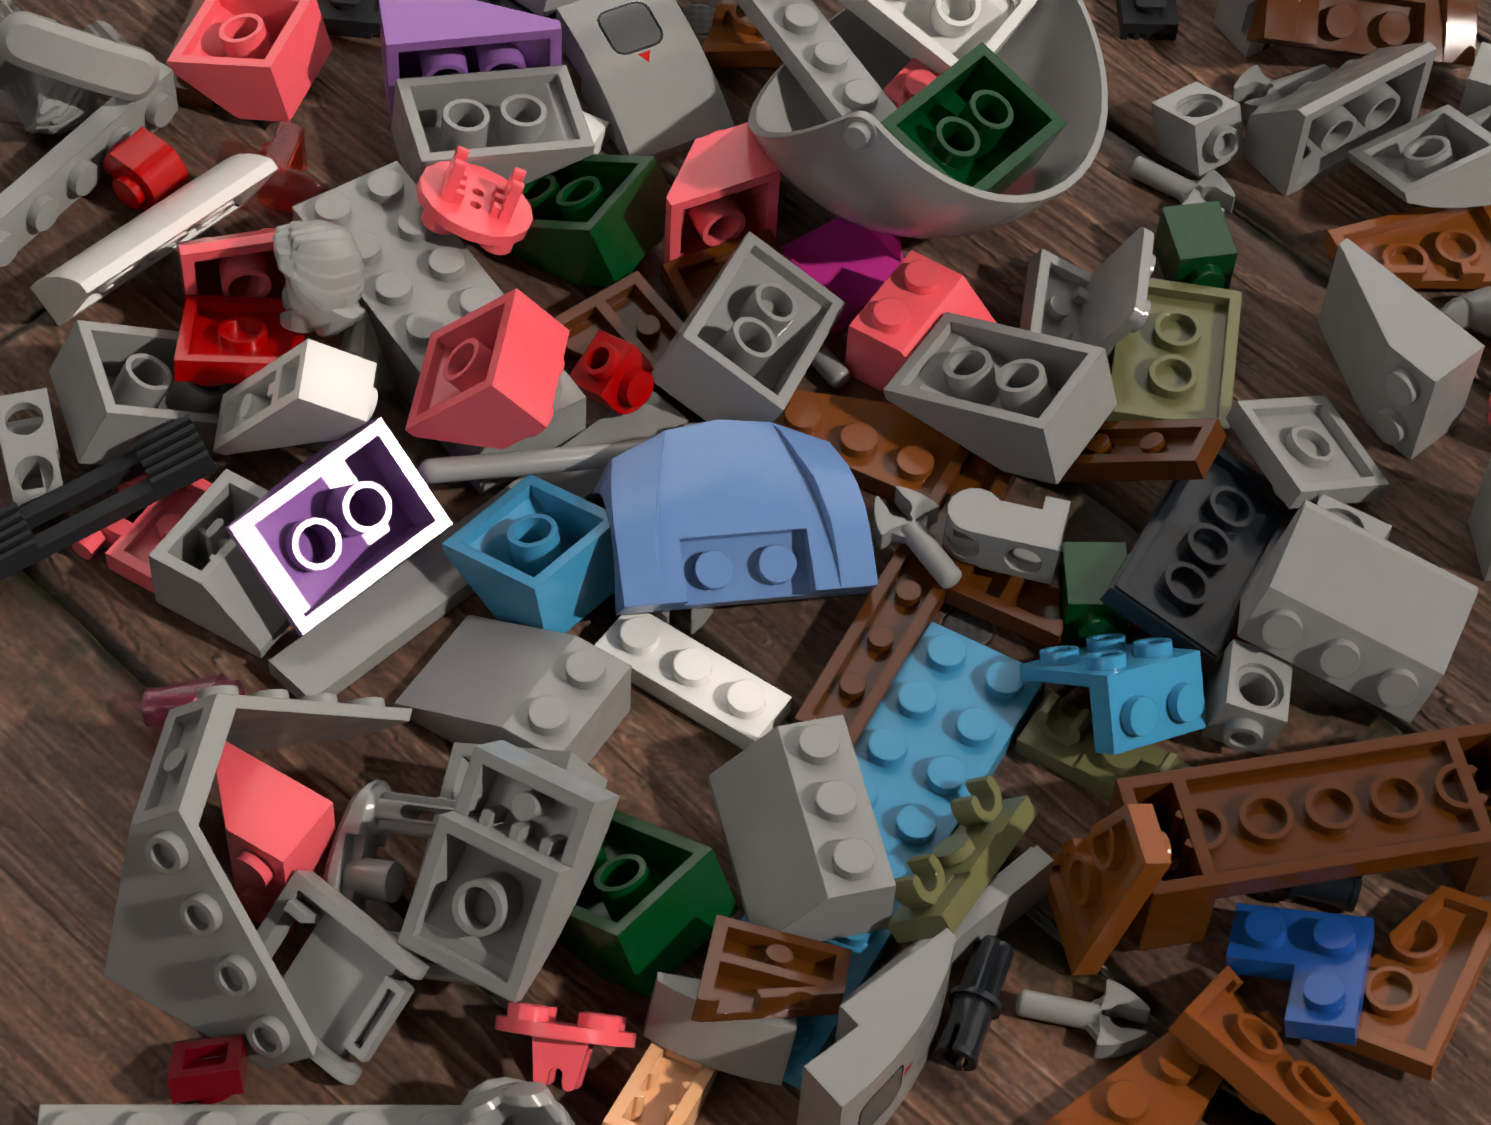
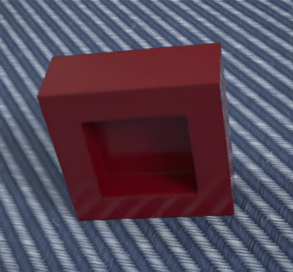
[167,1033,249,1104]

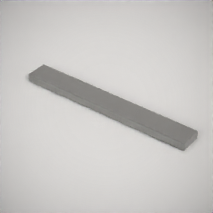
[268,391,689,699]

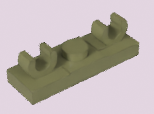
[1015,692,1192,801]
[887,775,1038,944]

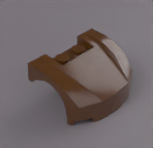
[1247,0,1478,69]

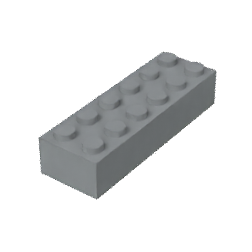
[292,161,586,495]

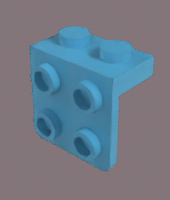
[1019,633,1207,755]

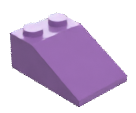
[378,0,562,126]
[225,417,453,636]

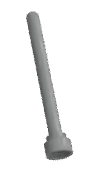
[418,422,702,484]

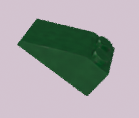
[880,42,1067,194]
[508,154,670,288]
[556,809,739,997]

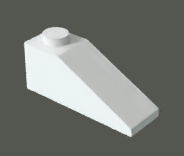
[213,339,378,455]

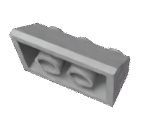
[1242,42,1437,197]
[1237,499,1478,723]
[708,714,896,942]

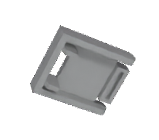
[257,870,430,1085]

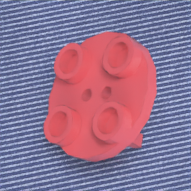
[416,145,533,255]
[494,1002,636,1092]

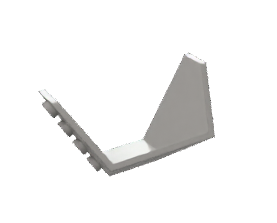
[104,685,413,1069]

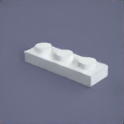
[595,613,792,750]

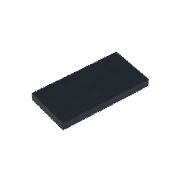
[1100,448,1299,674]

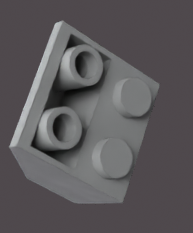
[148,469,291,658]

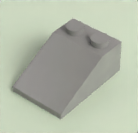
[391,65,595,185]
[650,231,846,423]
[1318,238,1485,460]
[883,312,1117,485]
[49,320,238,465]
[394,615,632,764]

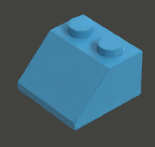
[442,474,615,633]

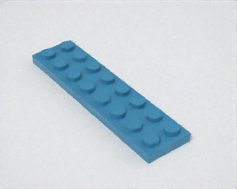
[741,621,1046,1090]

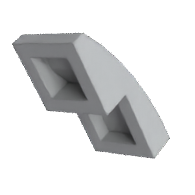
[643,972,797,1086]

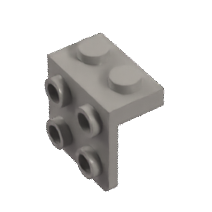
[1019,227,1156,358]

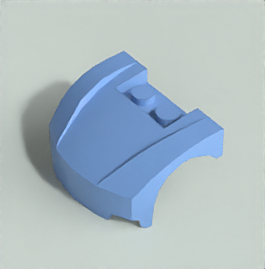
[592,419,878,615]

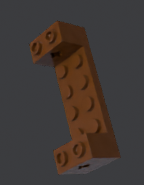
[1107,721,1491,951]

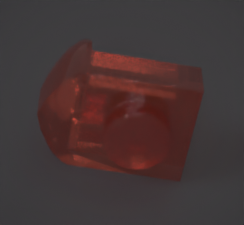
[258,121,329,212]

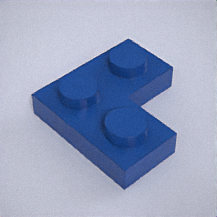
[1226,903,1375,1045]

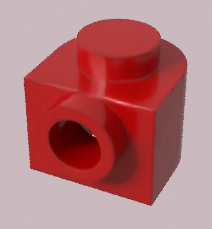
[103,126,188,211]
[569,330,654,415]

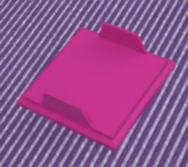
[781,217,904,336]

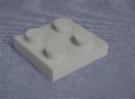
[1225,395,1390,509]

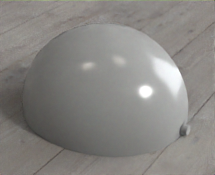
[748,0,1108,239]

